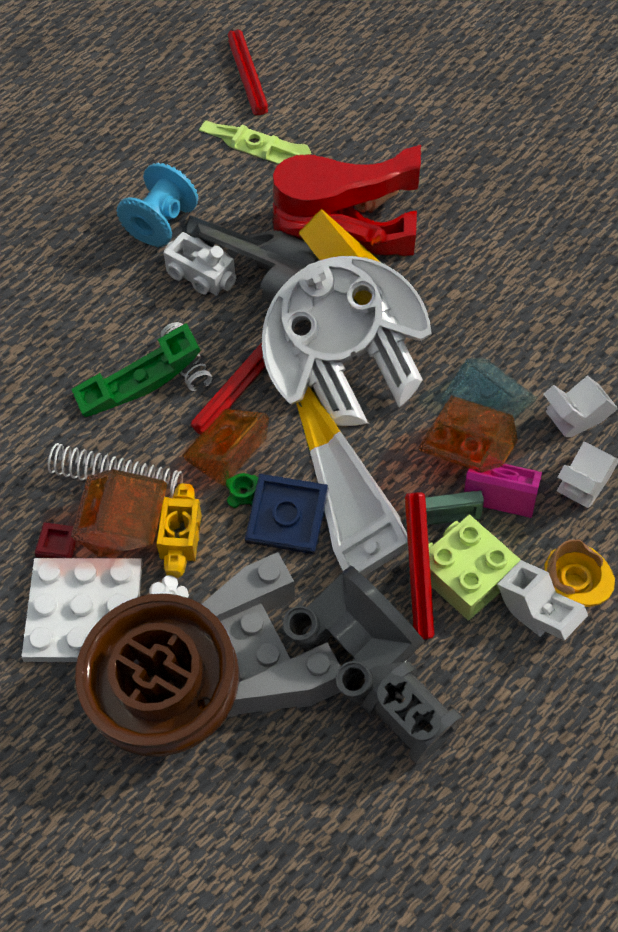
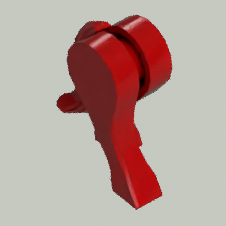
[272,145,421,256]

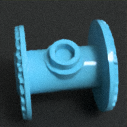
[116,163,198,247]

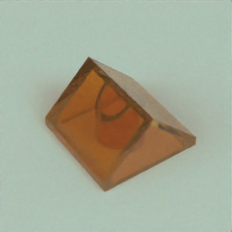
[182,409,269,486]

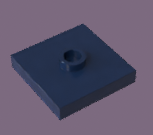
[245,474,329,554]

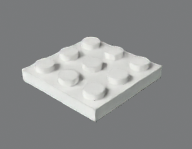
[22,558,143,662]

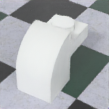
[543,376,618,437]
[557,442,618,508]
[497,560,588,641]

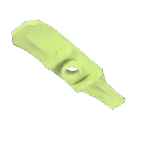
[199,120,311,164]

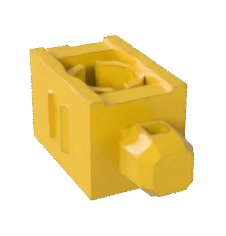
[157,483,202,578]

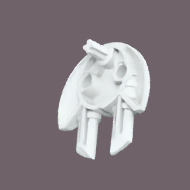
[262,256,432,426]

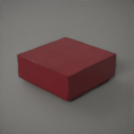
[35,522,79,558]

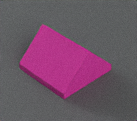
[464,457,542,518]

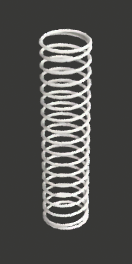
[48,443,183,499]

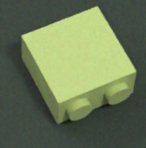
[429,514,521,621]

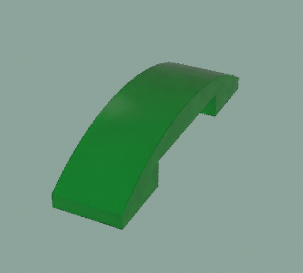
[71,323,201,417]

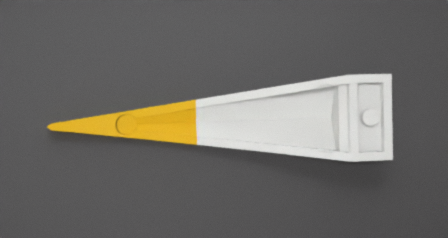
[296,386,408,576]

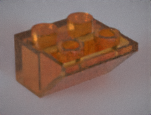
[418,395,518,473]
[71,469,167,557]

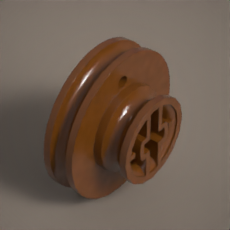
[75,594,239,757]

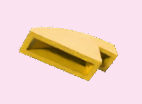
[299,209,380,305]

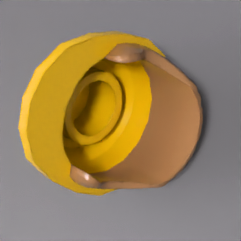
[544,539,615,607]

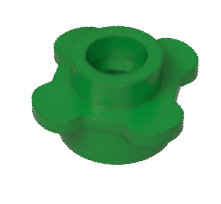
[226,473,258,508]

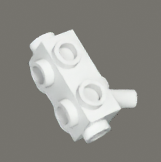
[163,232,236,296]

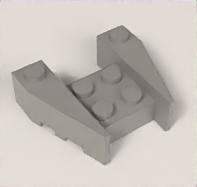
[202,552,341,717]

